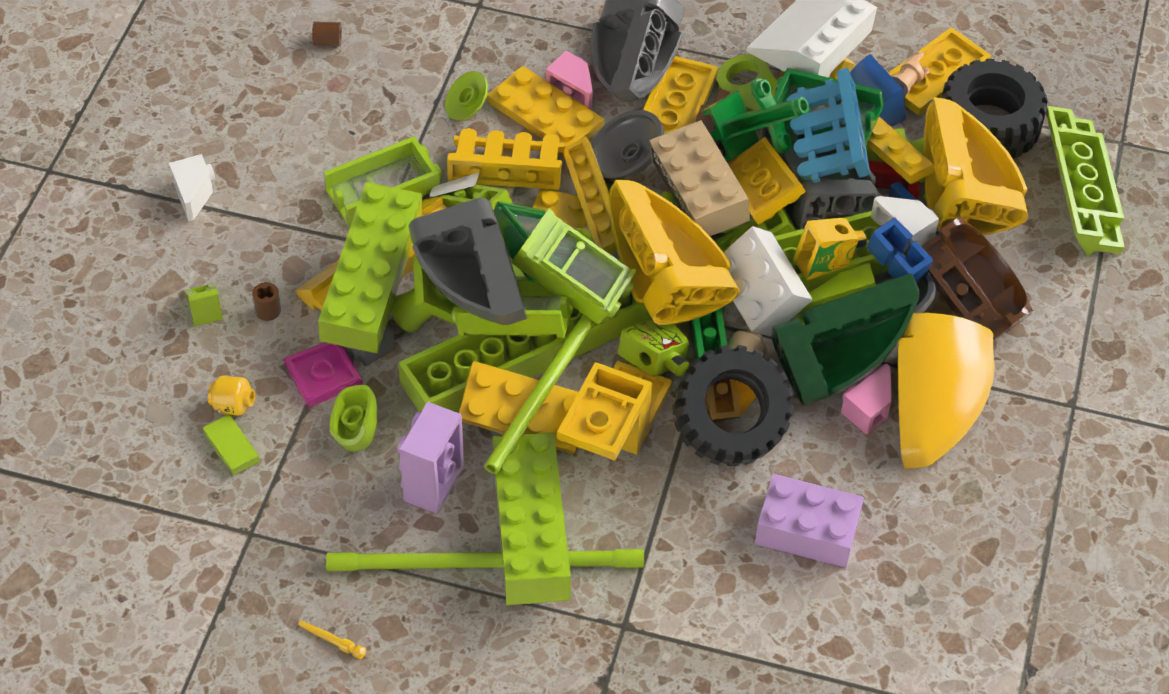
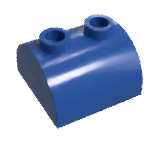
[850,54,906,127]

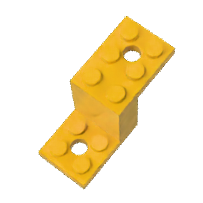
[557,360,672,461]

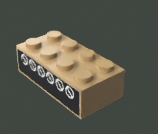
[649,120,750,236]

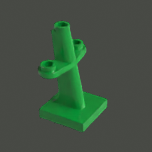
[702,78,809,161]

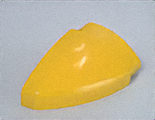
[924,97,1028,236]
[608,180,739,325]
[898,313,995,469]

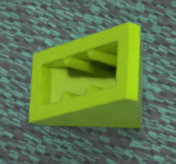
[184,283,223,327]

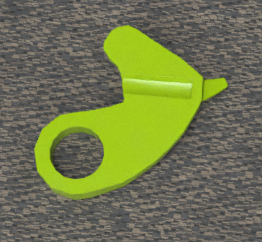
[716,54,830,111]

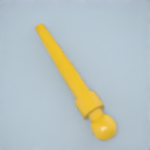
[298,620,366,660]

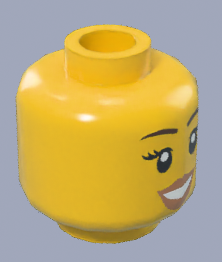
[207,375,255,416]

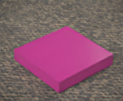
[283,342,363,408]

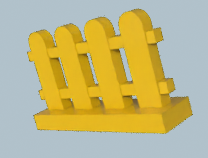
[447,128,565,190]

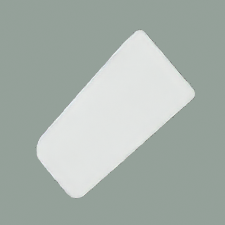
[429,173,479,197]

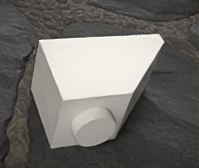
[169,154,215,222]
[871,196,939,252]

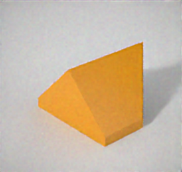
[705,379,756,421]

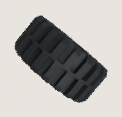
[941,59,1048,159]
[672,345,794,466]

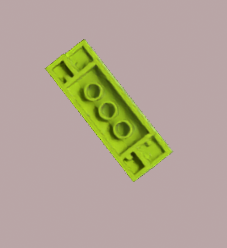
[1046,106,1125,257]

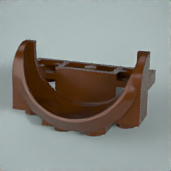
[921,216,1034,340]

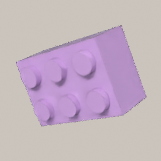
[397,402,464,514]
[755,474,864,568]

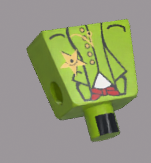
[617,319,690,377]

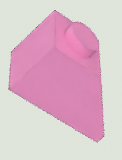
[546,51,593,110]

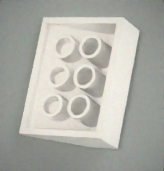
[746,0,877,77]

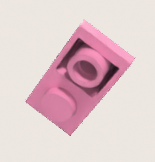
[841,364,892,435]

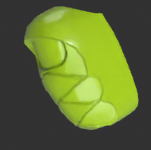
[329,385,377,452]

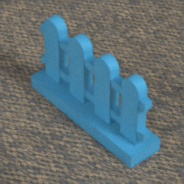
[787,68,870,183]

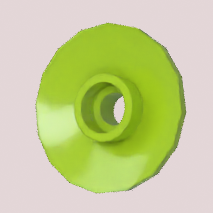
[445,70,488,122]

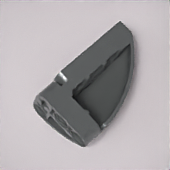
[590,0,684,102]
[762,126,881,230]
[408,198,527,325]

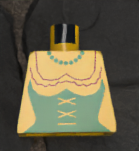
[793,218,867,280]

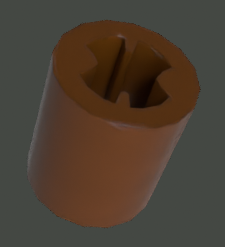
[312,21,342,46]
[252,282,281,321]

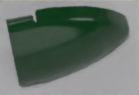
[771,273,919,406]

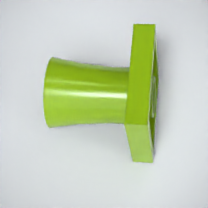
[391,256,457,332]

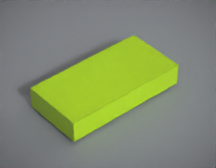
[202,414,260,476]

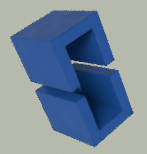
[867,217,933,282]

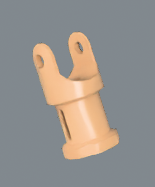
[891,52,930,97]

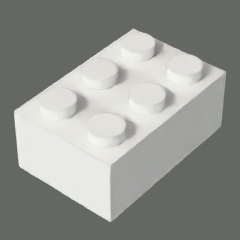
[723,226,813,336]

